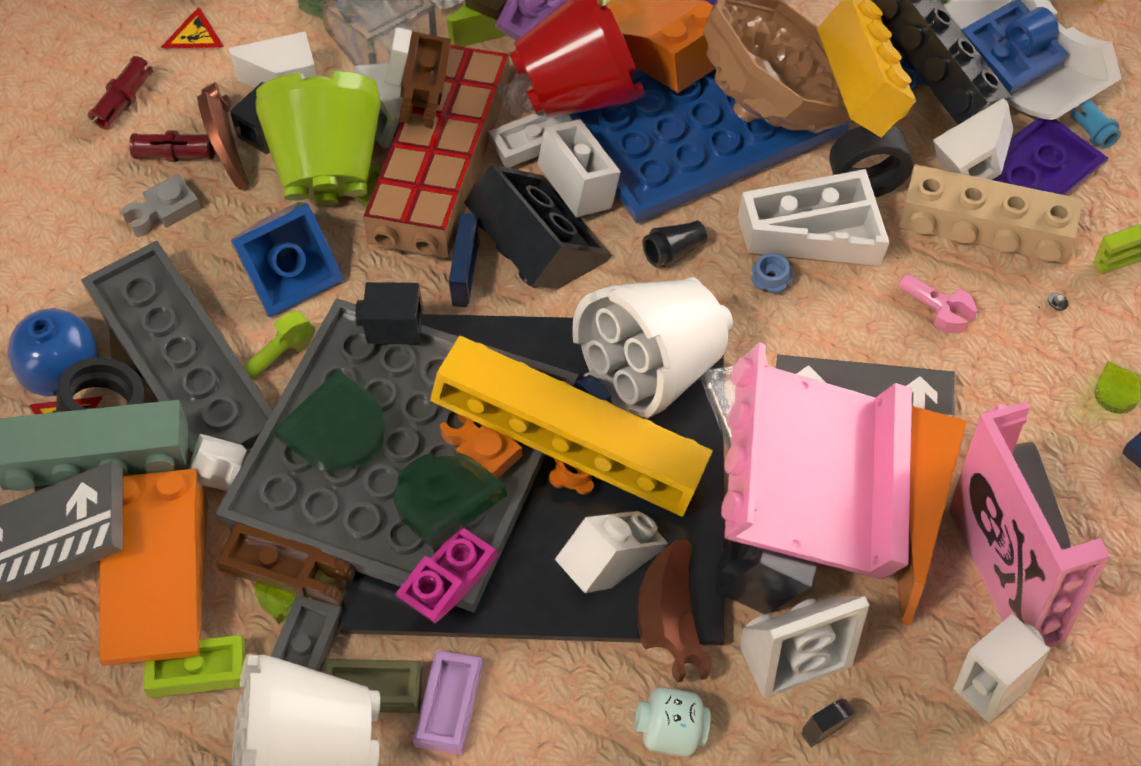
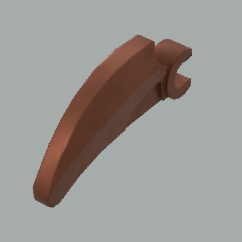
[197,82,249,190]
[636,539,712,683]

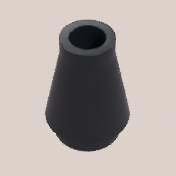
[642,220,707,268]

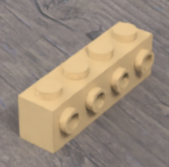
[900,164,1083,264]

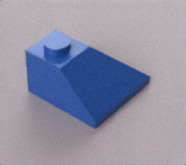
[231,202,345,317]

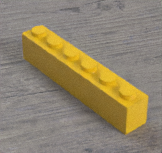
[430,336,713,517]

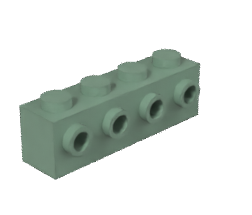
[0,400,188,491]

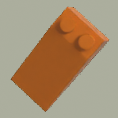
[603,0,715,93]
[896,406,967,625]
[99,469,208,666]

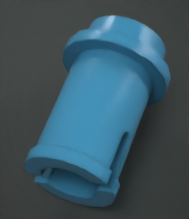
[1070,99,1121,149]

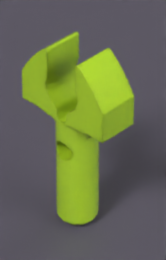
[243,311,315,380]

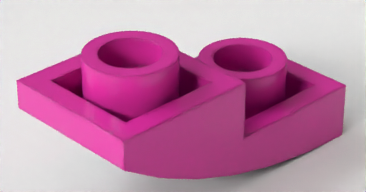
[395,524,499,623]

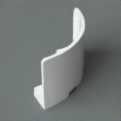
[943,0,1122,120]

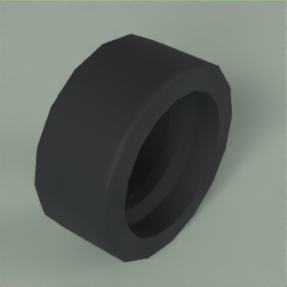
[829,126,913,197]
[56,357,144,412]

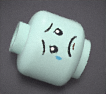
[634,687,710,757]

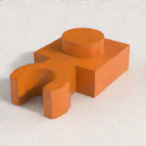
[440,414,523,485]

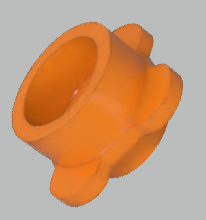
[549,458,594,495]

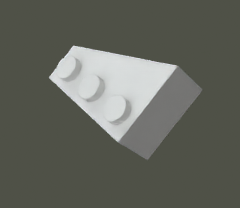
[738,169,889,266]

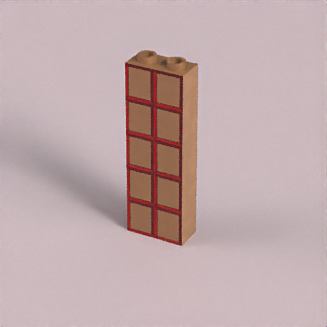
[363,45,511,258]

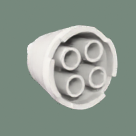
[573,277,733,419]
[231,654,380,766]

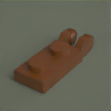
[398,31,451,128]
[216,523,357,606]

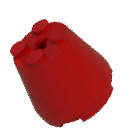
[510,0,645,118]

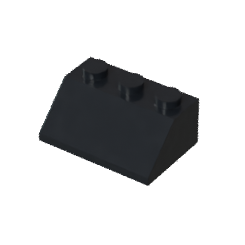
[464,164,612,289]

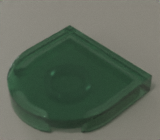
[273,370,385,471]
[393,453,507,550]

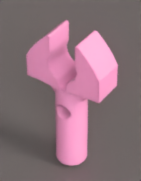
[899,274,977,333]

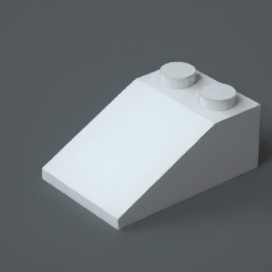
[740,596,869,699]

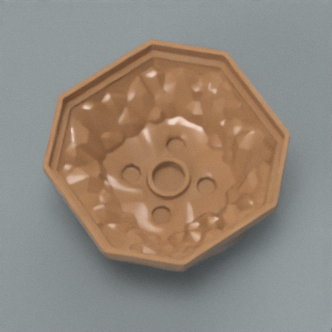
[703,0,851,134]

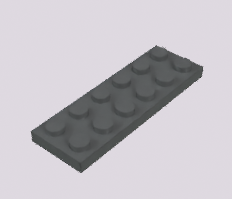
[81,240,273,455]

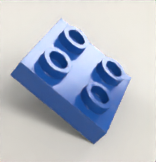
[961,0,1069,94]

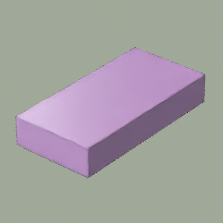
[413,650,484,755]

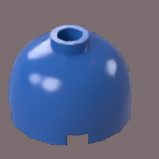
[7,308,99,397]

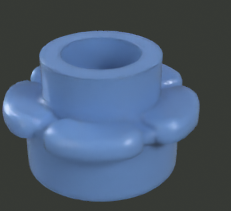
[751,253,793,293]

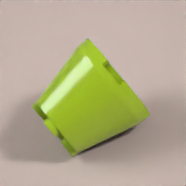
[255,70,381,207]

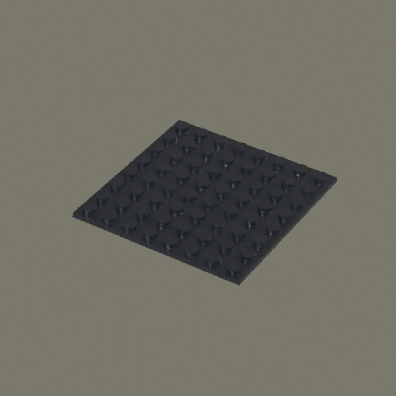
[339,314,724,645]

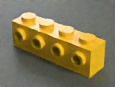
[817,0,916,138]

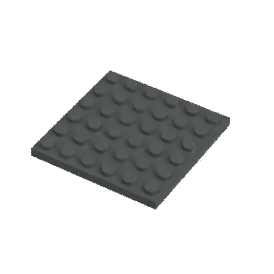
[215,298,579,612]

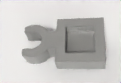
[121,174,201,237]

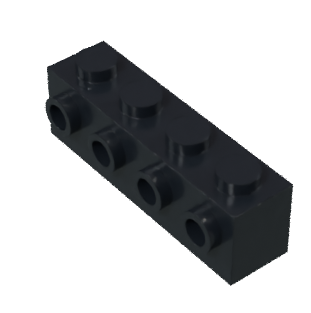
[871,0,1012,125]

